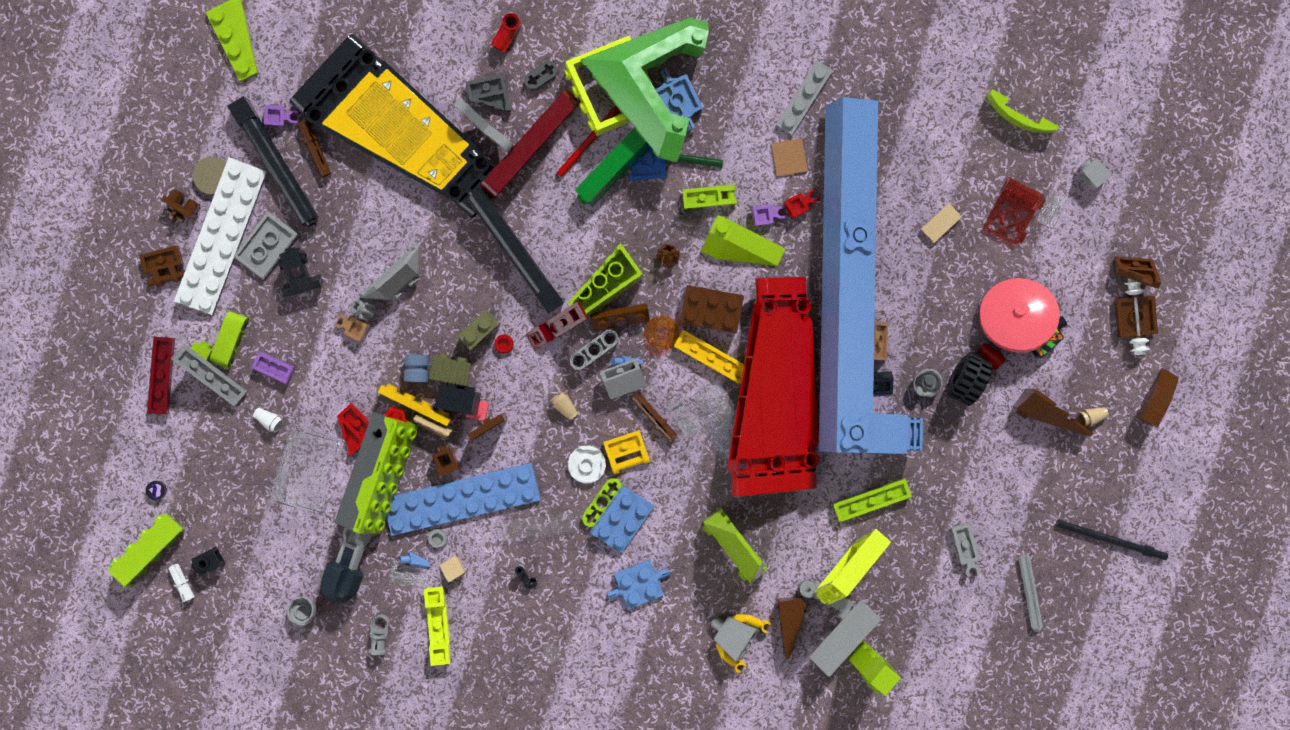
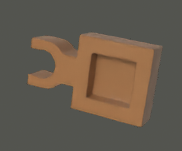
[334,314,370,342]

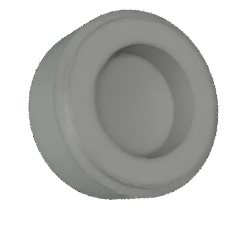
[428,529,448,548]

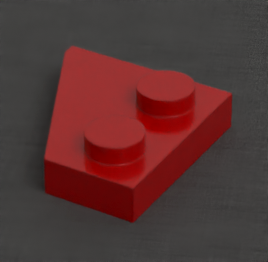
[337,403,369,456]

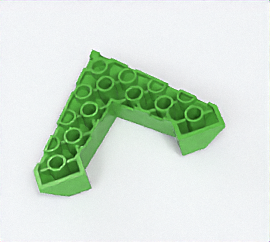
[580,17,709,163]

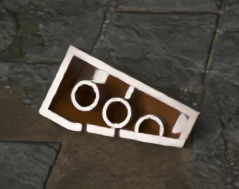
[1013,388,1093,437]

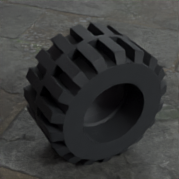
[947,353,992,406]

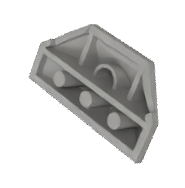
[359,244,422,300]

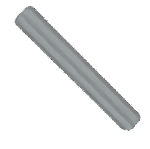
[1018,554,1043,630]

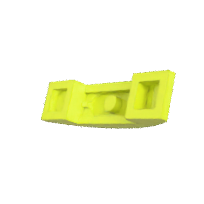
[424,586,450,666]

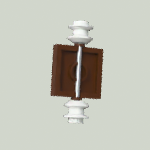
[1114,279,1158,355]

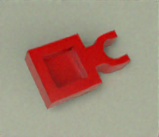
[783,189,819,219]

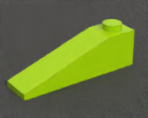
[701,215,785,266]

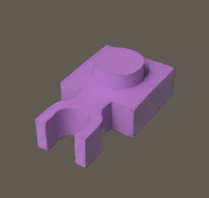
[264,105,298,126]
[751,204,786,226]

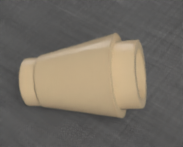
[551,391,578,420]
[1077,407,1109,428]

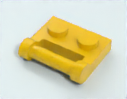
[603,430,650,475]

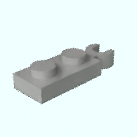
[950,522,980,577]

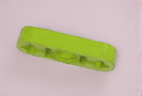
[582,478,622,527]

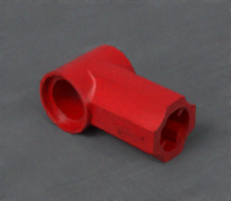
[491,13,521,53]

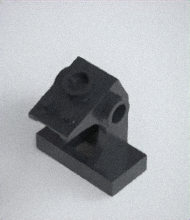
[278,247,323,297]

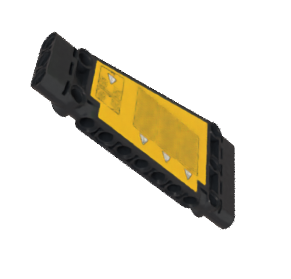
[290,34,496,219]

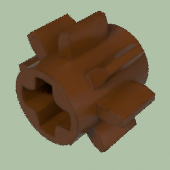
[656,244,680,268]

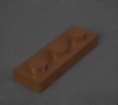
[590,303,650,331]

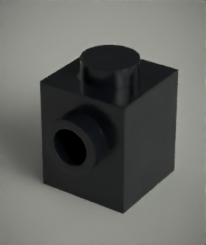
[191,546,225,576]

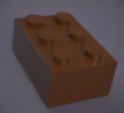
[680,285,744,334]

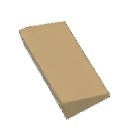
[413,413,454,440]

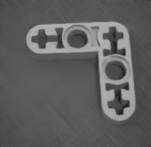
[454,98,515,153]

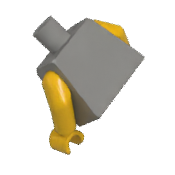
[711,614,771,673]

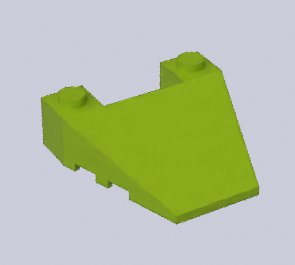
[702,507,769,584]

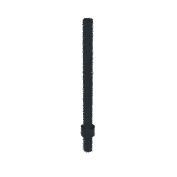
[1055,519,1168,561]

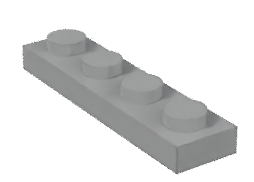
[776,60,833,136]
[171,343,247,406]

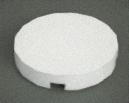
[568,445,606,484]

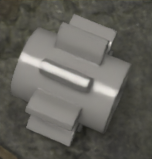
[351,297,376,321]

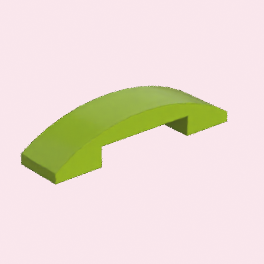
[986,89,1059,133]

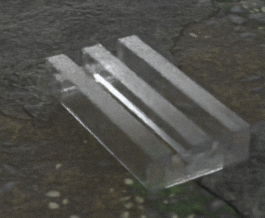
[388,563,431,589]

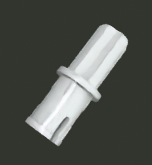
[169,564,195,602]

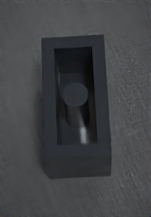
[435,382,481,415]

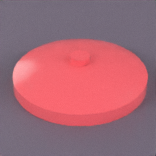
[979,278,1060,353]

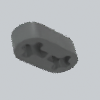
[524,61,558,90]

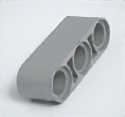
[570,330,619,370]

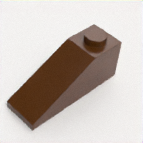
[777,596,807,659]

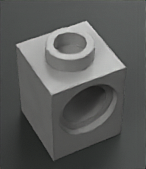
[1077,158,1112,190]

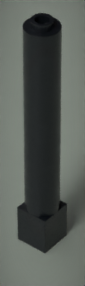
[227,96,319,227]
[466,187,564,314]

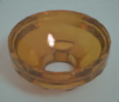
[645,315,679,350]

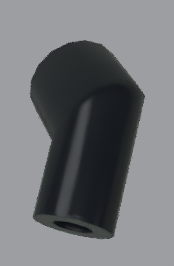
[515,566,537,589]

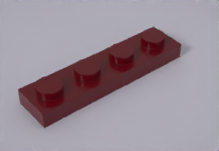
[147,336,175,415]

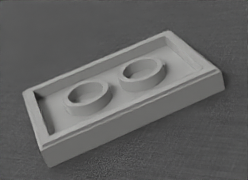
[234,211,299,280]

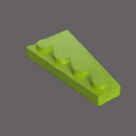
[206,0,258,82]

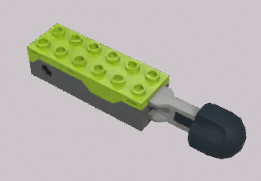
[321,406,418,604]

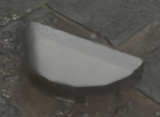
[673,209,709,236]

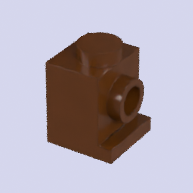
[432,445,461,476]

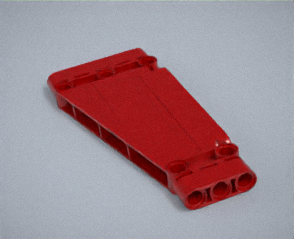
[727,277,819,496]

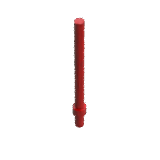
[556,105,620,177]

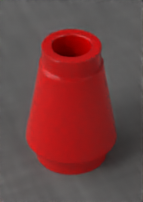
[977,343,1006,371]

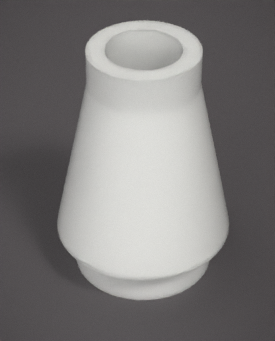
[253,408,283,433]

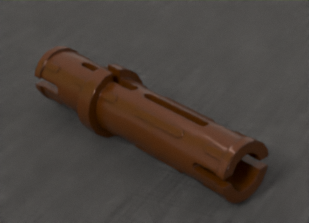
[297,120,332,178]
[631,392,678,442]

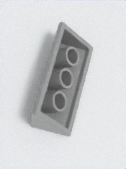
[810,600,882,677]

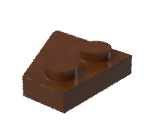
[1113,256,1161,289]

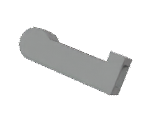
[799,579,853,619]

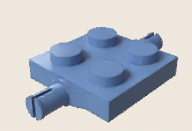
[655,69,703,131]
[608,559,671,609]

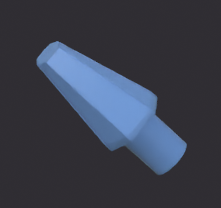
[611,356,643,365]
[399,552,430,568]

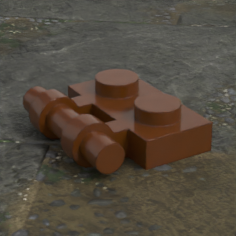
[139,245,186,287]

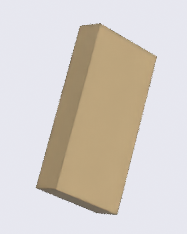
[920,203,962,243]

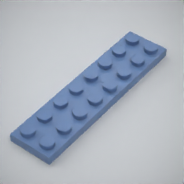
[387,463,541,536]

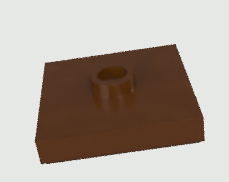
[468,412,508,440]

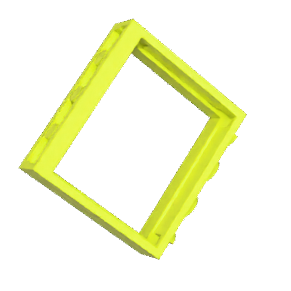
[564,36,651,136]
[814,529,891,605]

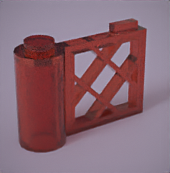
[982,177,1045,246]

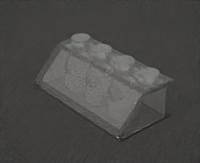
[685,379,737,464]

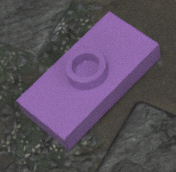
[251,351,295,384]

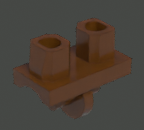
[161,189,200,223]

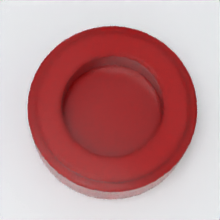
[494,334,514,354]

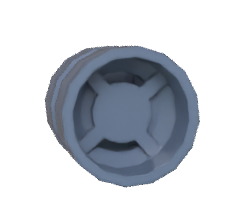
[404,354,430,382]

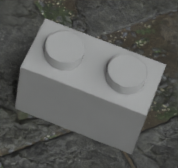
[600,358,646,400]

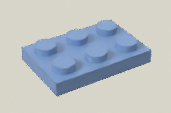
[590,485,654,553]

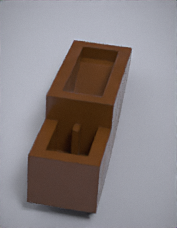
[1136,368,1179,428]

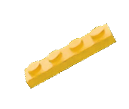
[673,330,744,385]
[378,383,453,426]

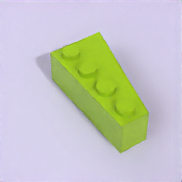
[568,243,644,317]
[108,513,185,588]
[847,641,901,696]

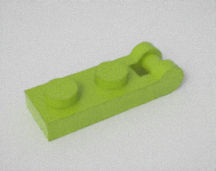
[682,185,737,209]

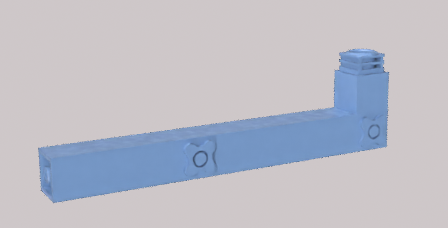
[818,97,924,454]

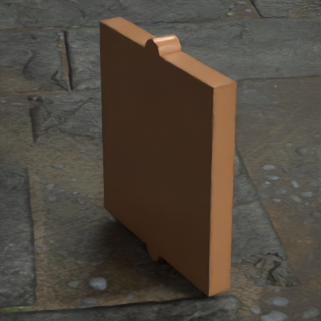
[771,138,808,177]

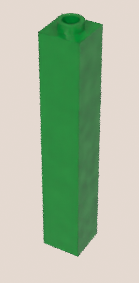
[575,127,650,206]

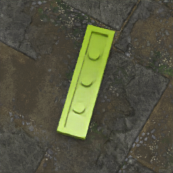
[832,478,912,522]

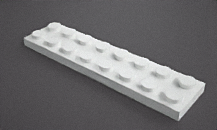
[174,157,266,315]

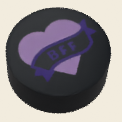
[146,480,167,500]

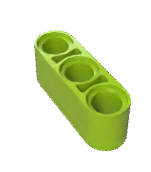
[209,311,249,370]

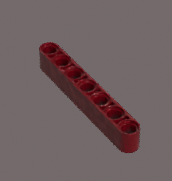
[480,89,581,199]

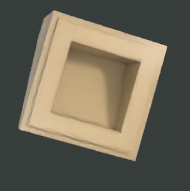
[440,555,466,583]

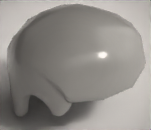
[913,368,943,398]
[287,596,317,626]

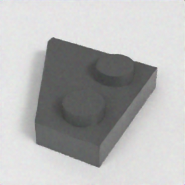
[465,74,511,112]

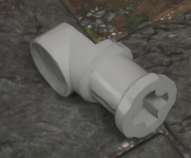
[368,614,390,655]

